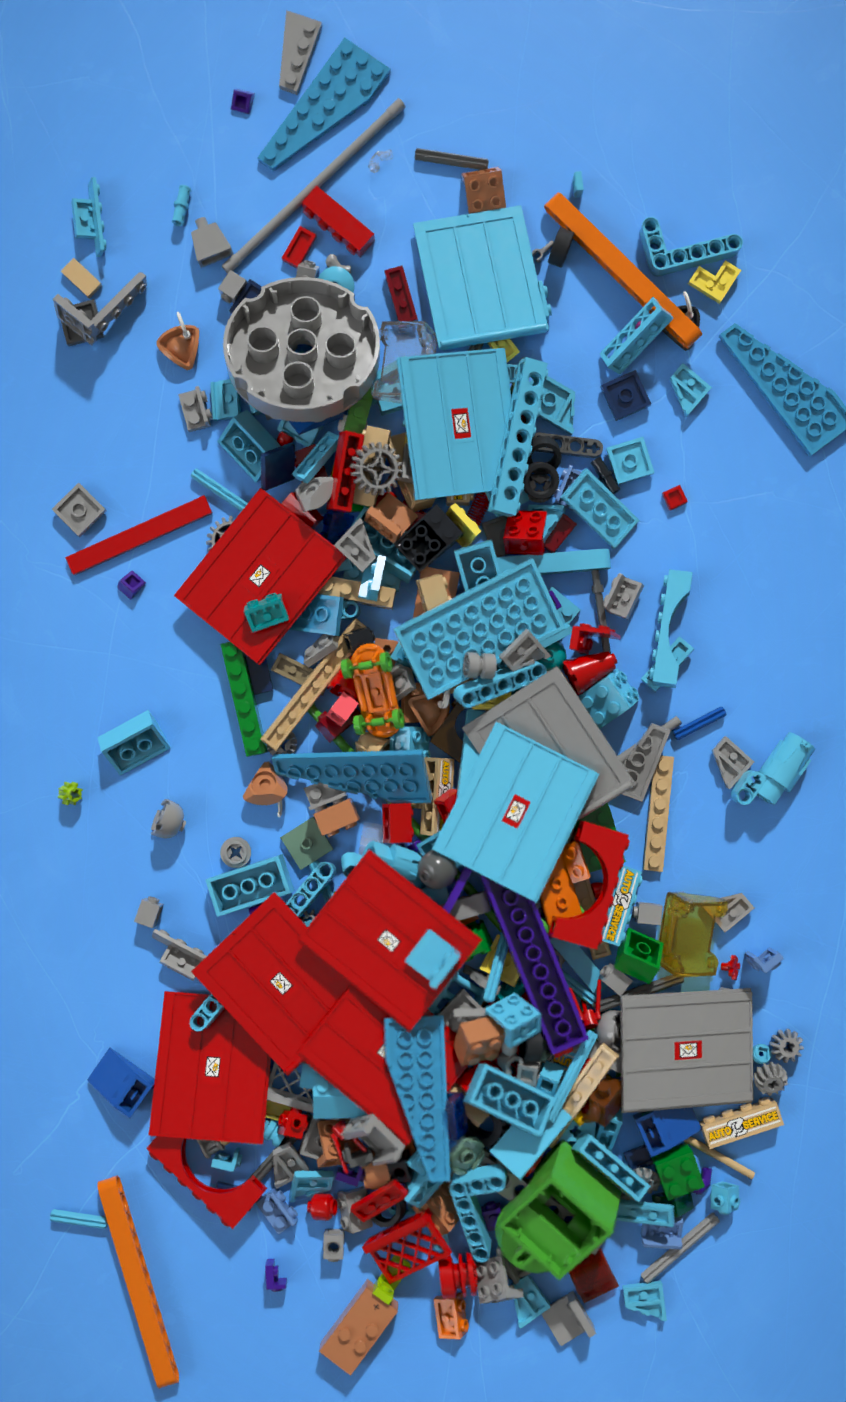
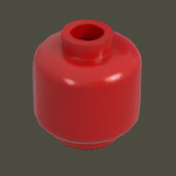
[307,1194,338,1221]

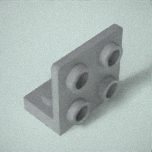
[304,783,348,812]
[475,1256,524,1304]
[541,1291,596,1346]

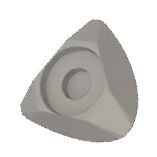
[295,477,334,512]

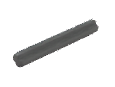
[415,148,489,170]

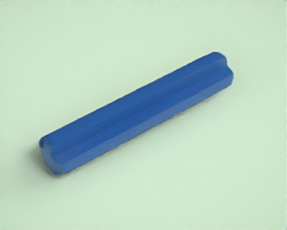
[673,707,727,740]

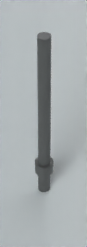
[591,570,613,676]

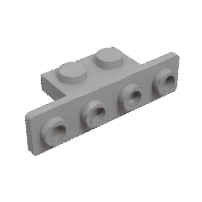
[152,929,207,981]

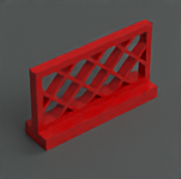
[362,1208,452,1284]

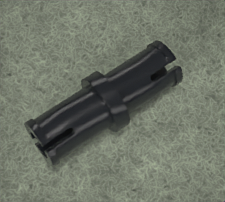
[591,457,620,494]

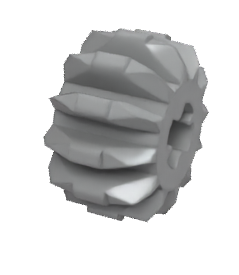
[769,1029,804,1063]
[754,1061,788,1096]

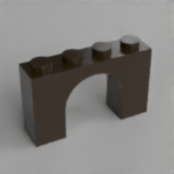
[429,688,488,763]

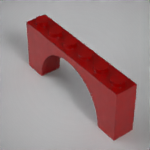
[548,821,629,950]
[146,1136,267,1229]

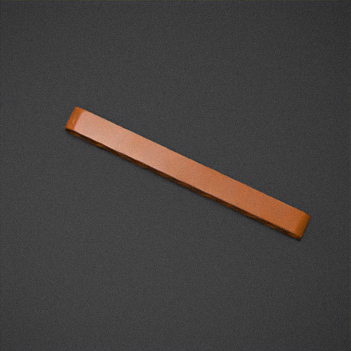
[544,192,702,349]
[97,1175,179,1389]

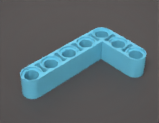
[640,217,743,276]
[453,660,547,708]
[450,1164,508,1263]

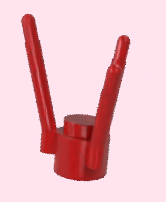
[569,979,601,1029]
[330,1119,366,1174]

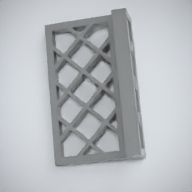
[267,1061,339,1121]

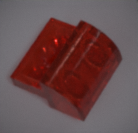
[569,1248,619,1303]

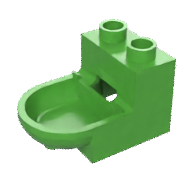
[495,1139,622,1280]

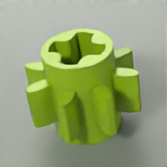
[58,782,83,805]

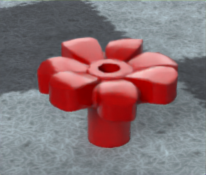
[721,955,740,980]

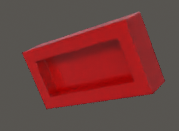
[282,226,317,268]

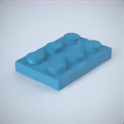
[289,594,344,636]

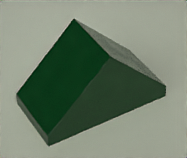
[652,1192,694,1218]

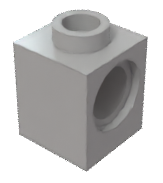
[218,270,247,304]
[134,896,164,928]
[632,902,663,925]
[599,963,632,996]
[517,1061,542,1087]
[323,1229,344,1262]

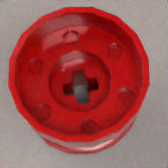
[438,1252,478,1300]

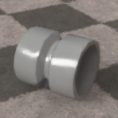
[463,652,497,679]

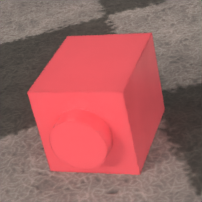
[326,692,359,726]

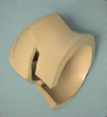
[355,732,390,752]

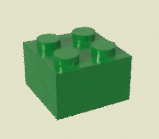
[614,927,664,984]
[651,1142,705,1201]

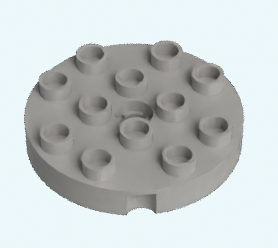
[223,277,380,422]

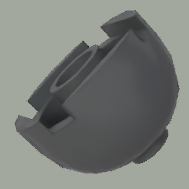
[417,850,457,889]

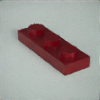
[384,265,418,326]

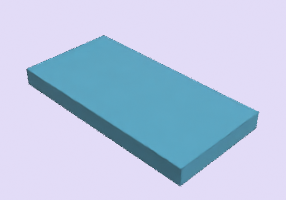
[560,468,640,549]
[490,1108,572,1180]

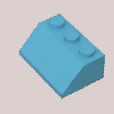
[217,410,281,482]
[97,710,170,775]
[313,1076,368,1119]

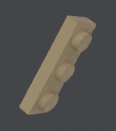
[271,653,328,696]

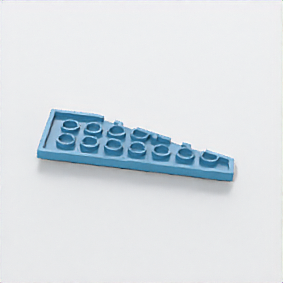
[271,750,433,804]

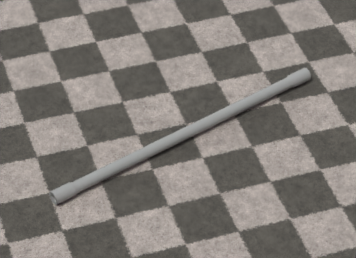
[222,98,406,273]

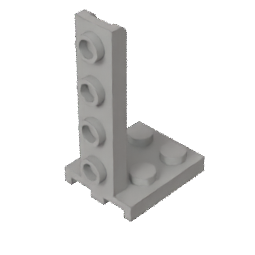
[53,272,147,345]

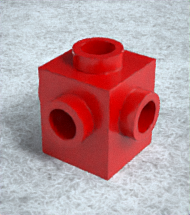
[278,1107,308,1139]

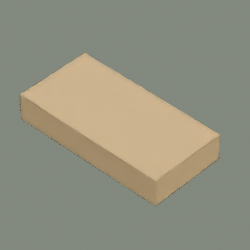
[61,258,102,299]

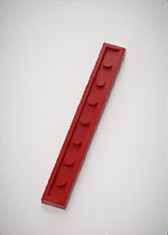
[65,495,213,575]

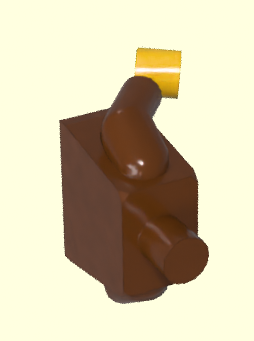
[574,1074,622,1127]

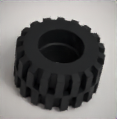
[459,1111,511,1150]

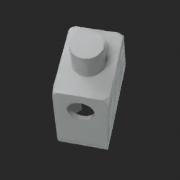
[191,217,233,268]

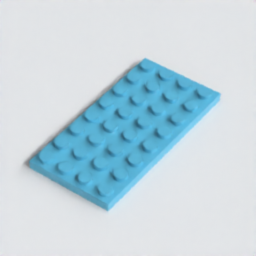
[393,558,565,700]

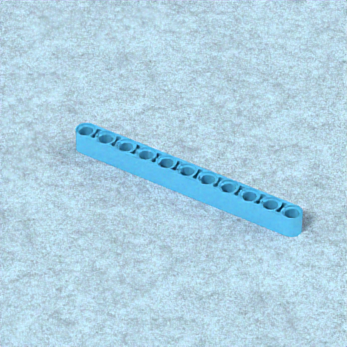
[190,862,336,1031]

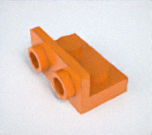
[561,840,591,884]
[433,1292,469,1339]

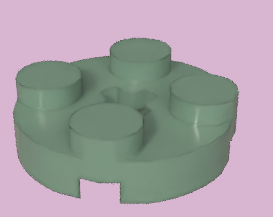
[449,1136,485,1175]

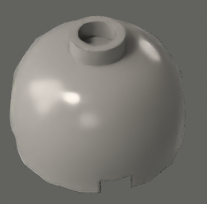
[151,799,186,838]
[594,1010,621,1051]

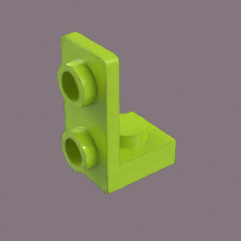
[372,1255,411,1305]

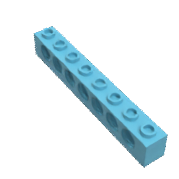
[488,357,548,517]

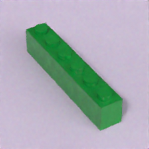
[220,642,268,757]

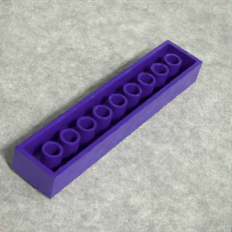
[478,873,589,1055]

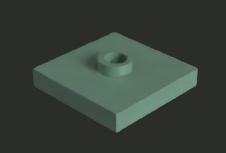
[280,817,333,870]

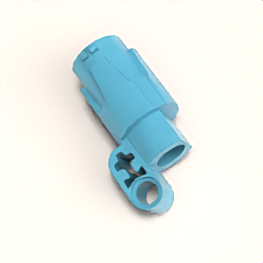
[731,732,815,805]
[341,841,427,889]

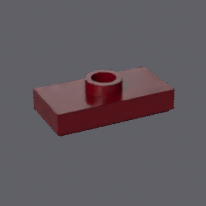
[544,514,577,553]

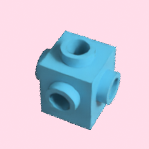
[710,1181,740,1215]

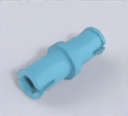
[172,185,191,226]

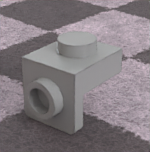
[296,260,320,278]

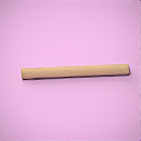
[684,1137,755,1179]

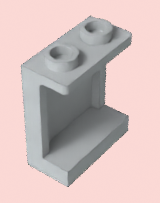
[341,1114,405,1166]

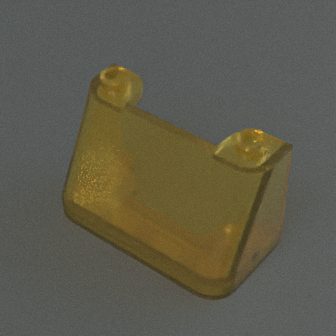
[659,892,728,978]

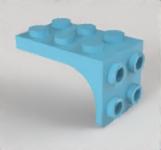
[578,669,639,729]

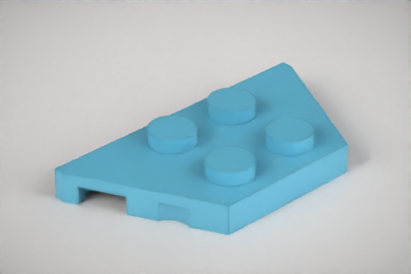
[511,376,575,435]

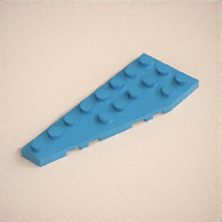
[258,37,391,171]
[718,323,846,457]
[384,1015,450,1182]

